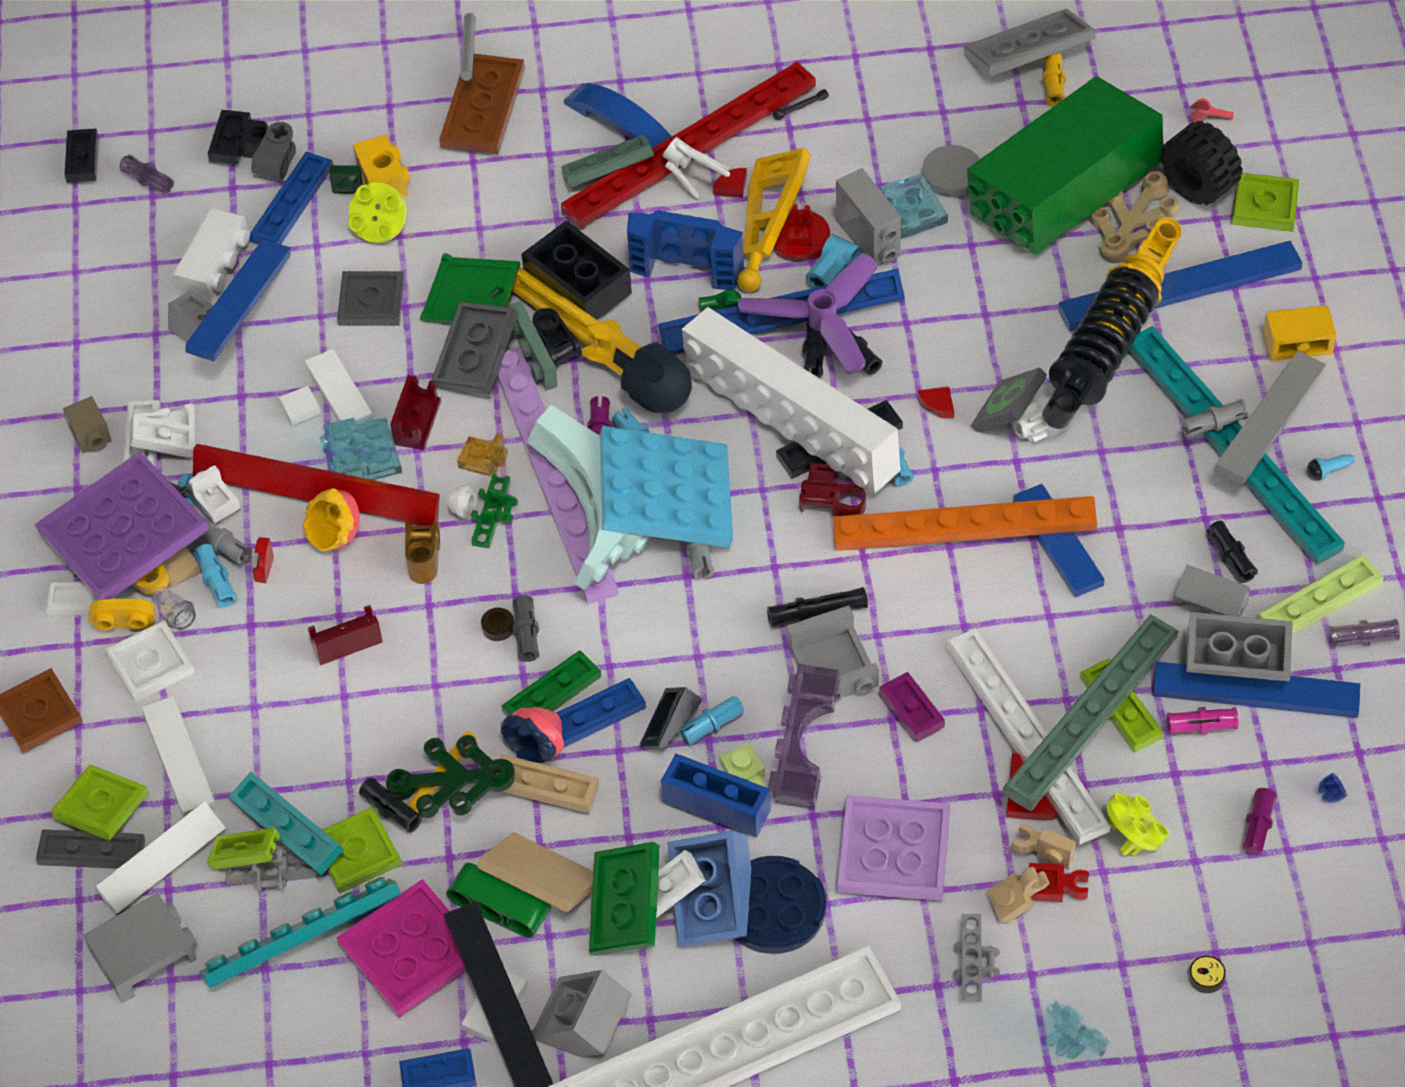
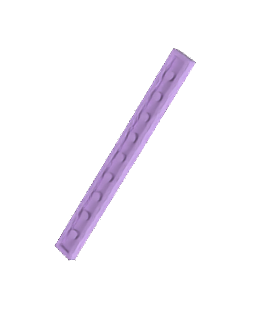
[497,347,619,605]

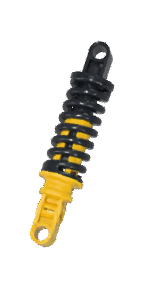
[1042,217,1182,429]

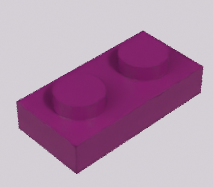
[879,672,945,742]

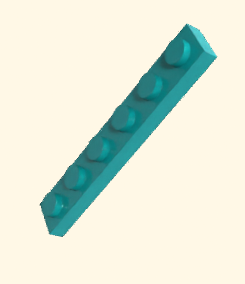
[199,877,401,988]

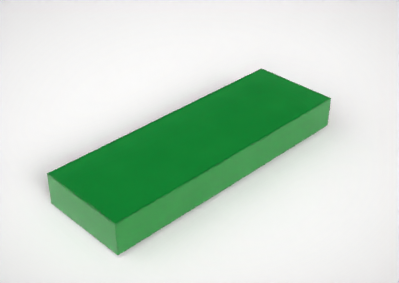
[501,650,601,716]

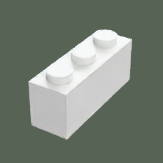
[173,208,250,303]

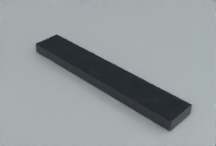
[444,901,553,1087]

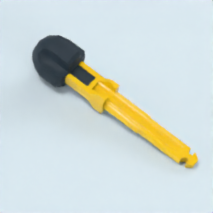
[512,267,692,413]

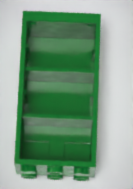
[966,76,1164,255]

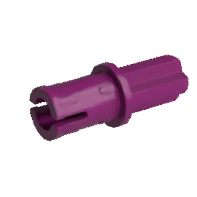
[1243,788,1277,855]

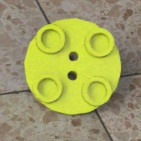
[348,182,407,243]
[1106,793,1169,856]

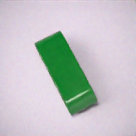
[446,863,551,938]

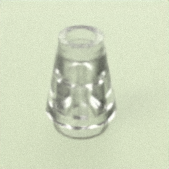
[152,586,196,630]

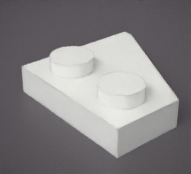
[130,404,195,458]

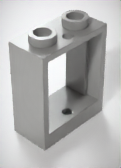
[836,168,901,267]

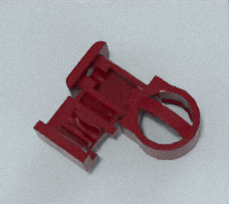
[799,463,866,516]

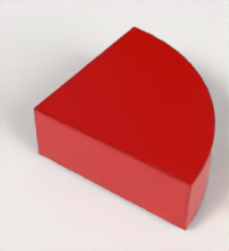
[713,168,747,198]
[918,386,955,418]
[253,537,274,583]

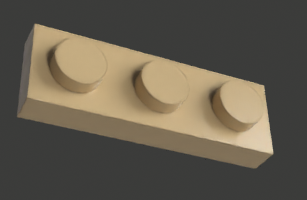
[497,754,599,814]

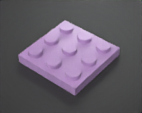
[837,795,950,901]

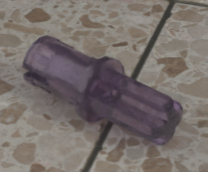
[119,154,174,194]

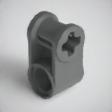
[251,122,296,180]

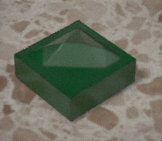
[329,165,363,194]

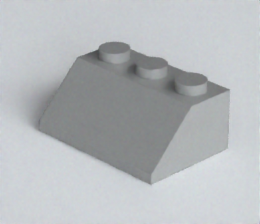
[1185,612,1293,681]

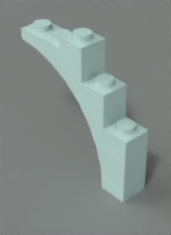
[526,405,649,590]

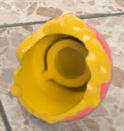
[302,488,360,552]

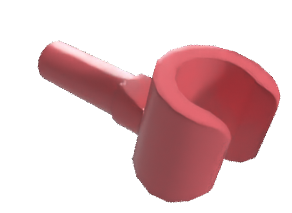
[1190,98,1234,121]

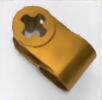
[405,522,440,584]

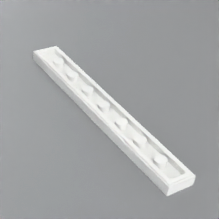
[946,628,1110,845]

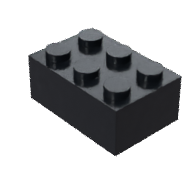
[521,220,632,320]

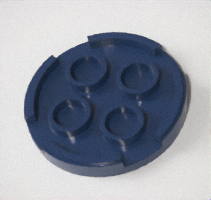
[734,856,826,954]

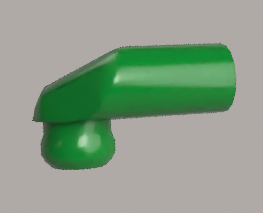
[698,289,742,313]

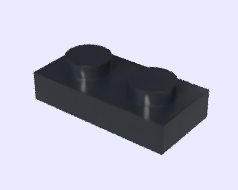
[64,128,99,183]

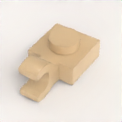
[1011,824,1076,870]
[987,867,1050,923]

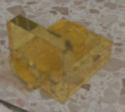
[457,434,508,477]

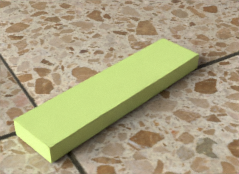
[1256,555,1384,635]

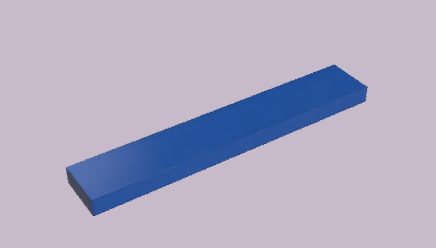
[185,239,291,362]
[1153,661,1361,718]

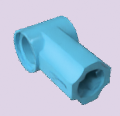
[806,234,862,288]

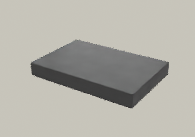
[431,301,519,395]

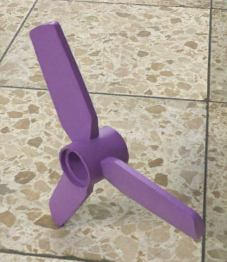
[738,254,877,374]

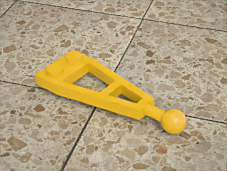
[737,148,811,293]

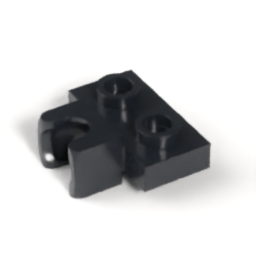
[207,109,269,164]

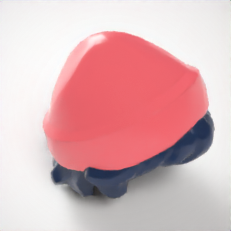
[500,707,564,764]

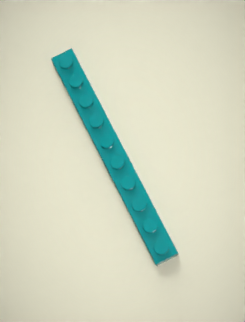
[1128,326,1345,564]

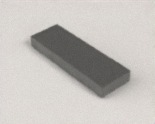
[36,829,145,869]

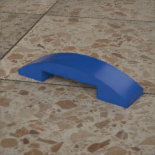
[564,83,672,148]

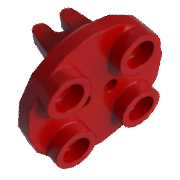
[774,204,831,260]

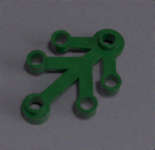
[386,735,515,818]

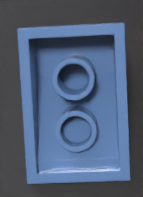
[667,830,751,947]

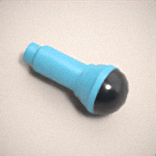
[1307,454,1355,480]

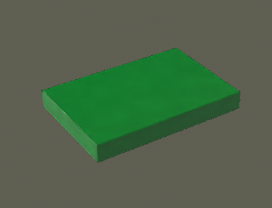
[589,842,660,956]

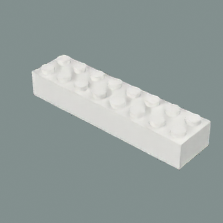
[682,307,901,494]

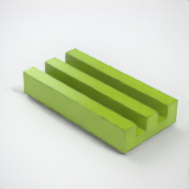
[207,827,280,870]

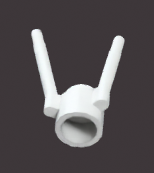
[663,137,730,199]

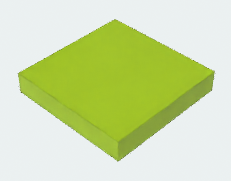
[1232,173,1300,232]
[51,764,148,841]
[322,807,402,894]

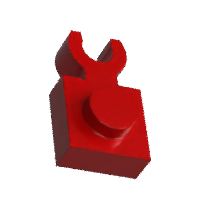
[1029,862,1089,902]

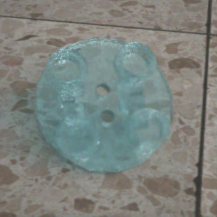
[1045,1001,1110,1060]

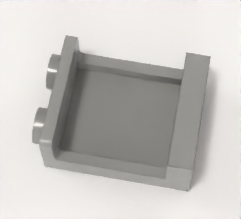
[787,605,879,707]
[83,893,197,1003]

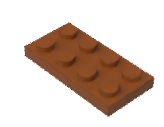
[439,54,525,154]

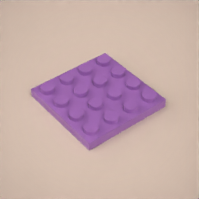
[34,451,210,600]

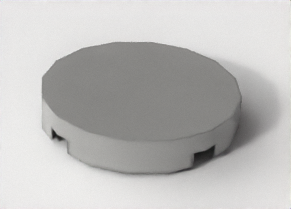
[922,145,980,197]

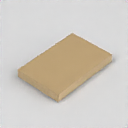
[477,832,593,912]

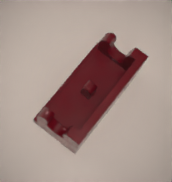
[390,375,441,450]
[307,605,383,665]

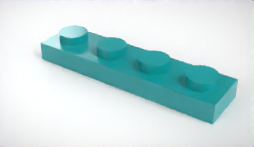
[228,771,344,876]

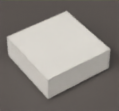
[279,386,321,426]

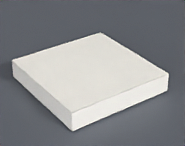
[105,620,195,703]

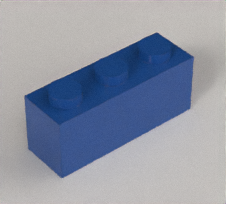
[661,753,771,838]

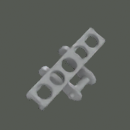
[226,849,317,893]
[953,914,1000,1001]

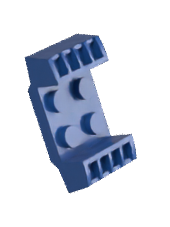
[627,210,744,290]

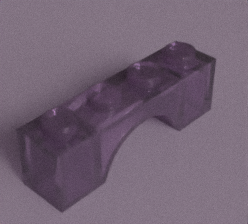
[768,663,840,810]

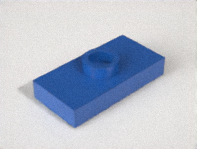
[399,1048,477,1087]

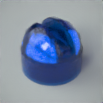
[1318,772,1348,803]

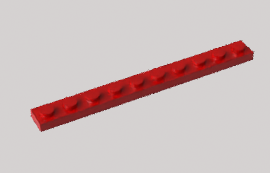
[561,62,816,229]

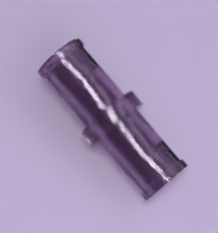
[1329,619,1400,648]

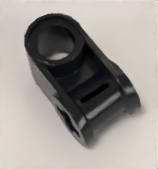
[532,308,582,368]

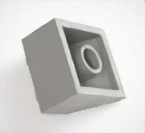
[532,970,632,1057]

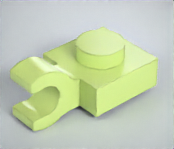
[719,744,765,787]

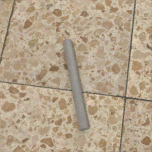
[461,13,476,81]

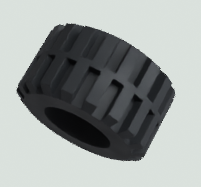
[1161,121,1243,205]

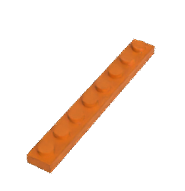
[833,496,1097,551]

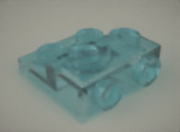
[319,417,402,480]

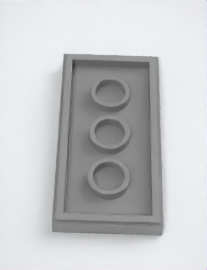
[963,8,1096,77]

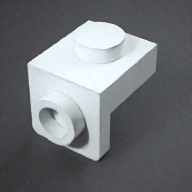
[189,466,241,524]

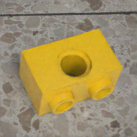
[353,134,411,205]

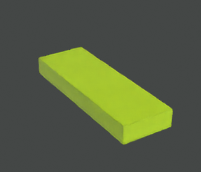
[1080,658,1164,753]

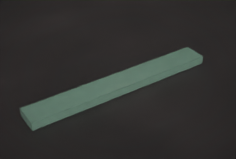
[1002,614,1179,811]

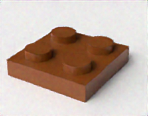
[0,668,83,753]

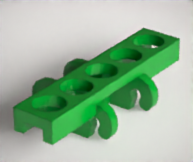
[471,474,518,548]

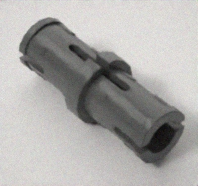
[512,595,539,662]

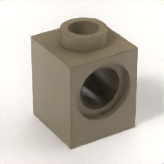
[63,396,112,453]

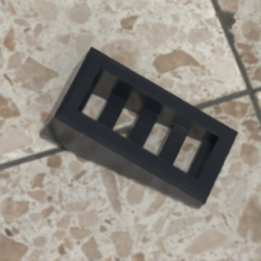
[639,687,702,750]

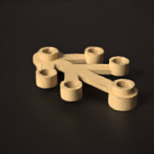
[1091,171,1179,261]

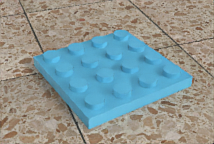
[600,426,733,548]

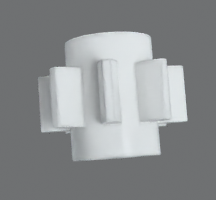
[1012,402,1050,442]

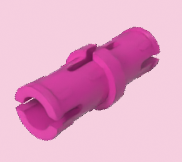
[1167,707,1239,735]

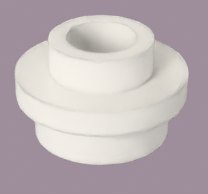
[449,485,477,518]

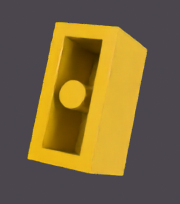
[1263,305,1337,361]

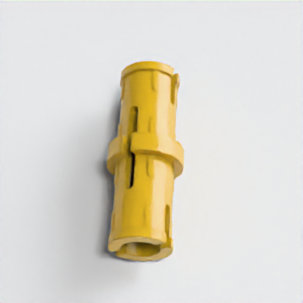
[1042,52,1066,107]

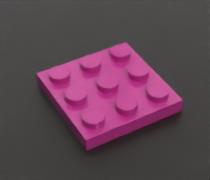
[336,879,466,1018]

